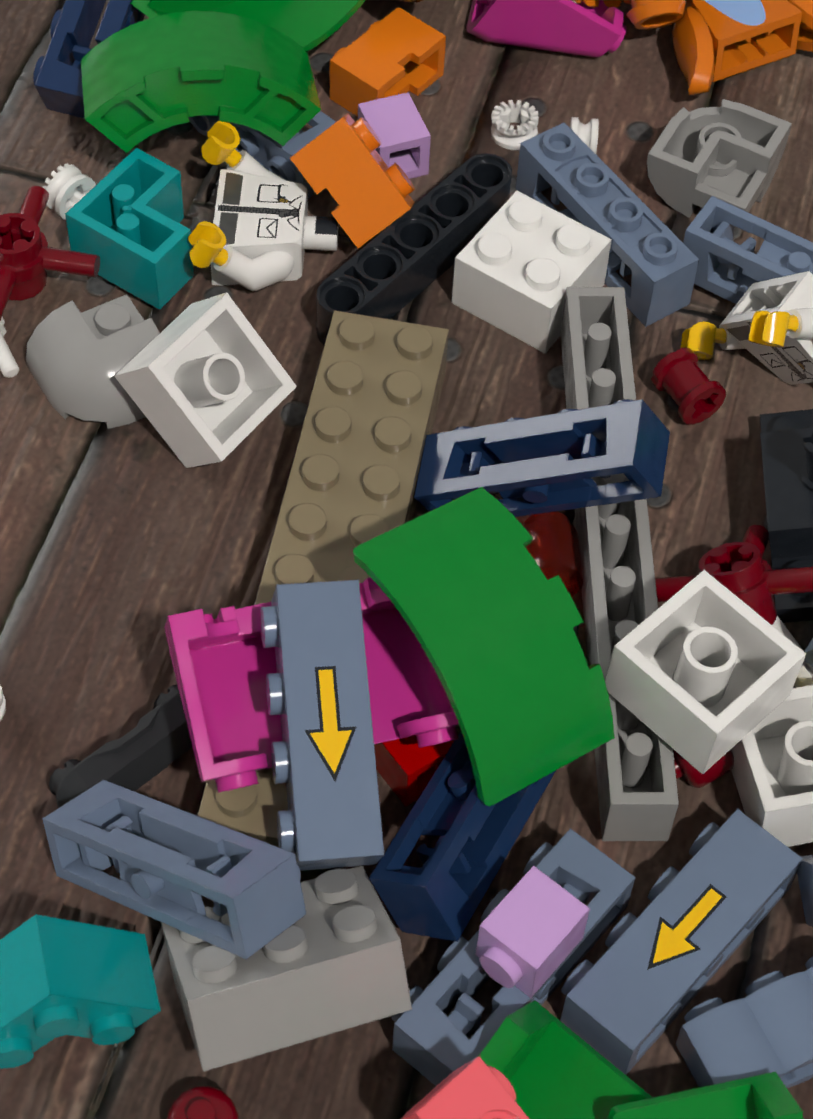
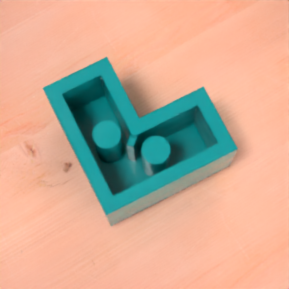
[65,148,194,310]
[0,914,161,1069]

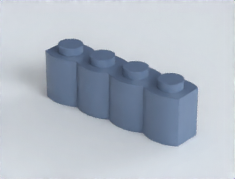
[676,956,813,1088]

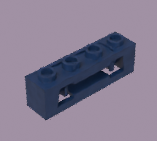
[33,0,145,119]
[414,399,670,517]
[369,731,556,942]

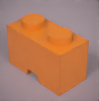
[329,7,446,117]
[290,113,415,249]

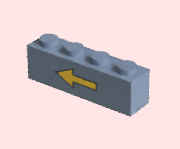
[261,580,384,870]
[560,809,803,1075]

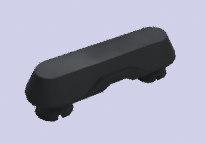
[49,685,193,808]

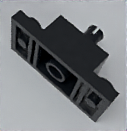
[760,409,813,623]

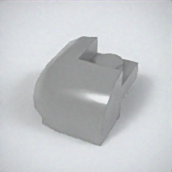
[647,99,792,218]
[26,294,160,429]

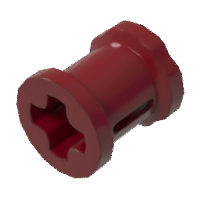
[651,347,726,425]

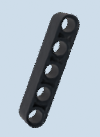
[316,153,512,346]

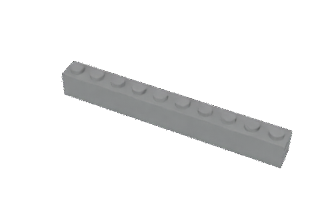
[560,287,679,841]

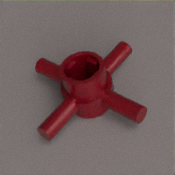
[0,186,100,320]
[655,525,813,625]

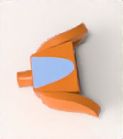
[672,0,813,95]

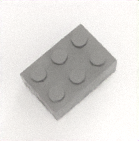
[161,866,412,1072]

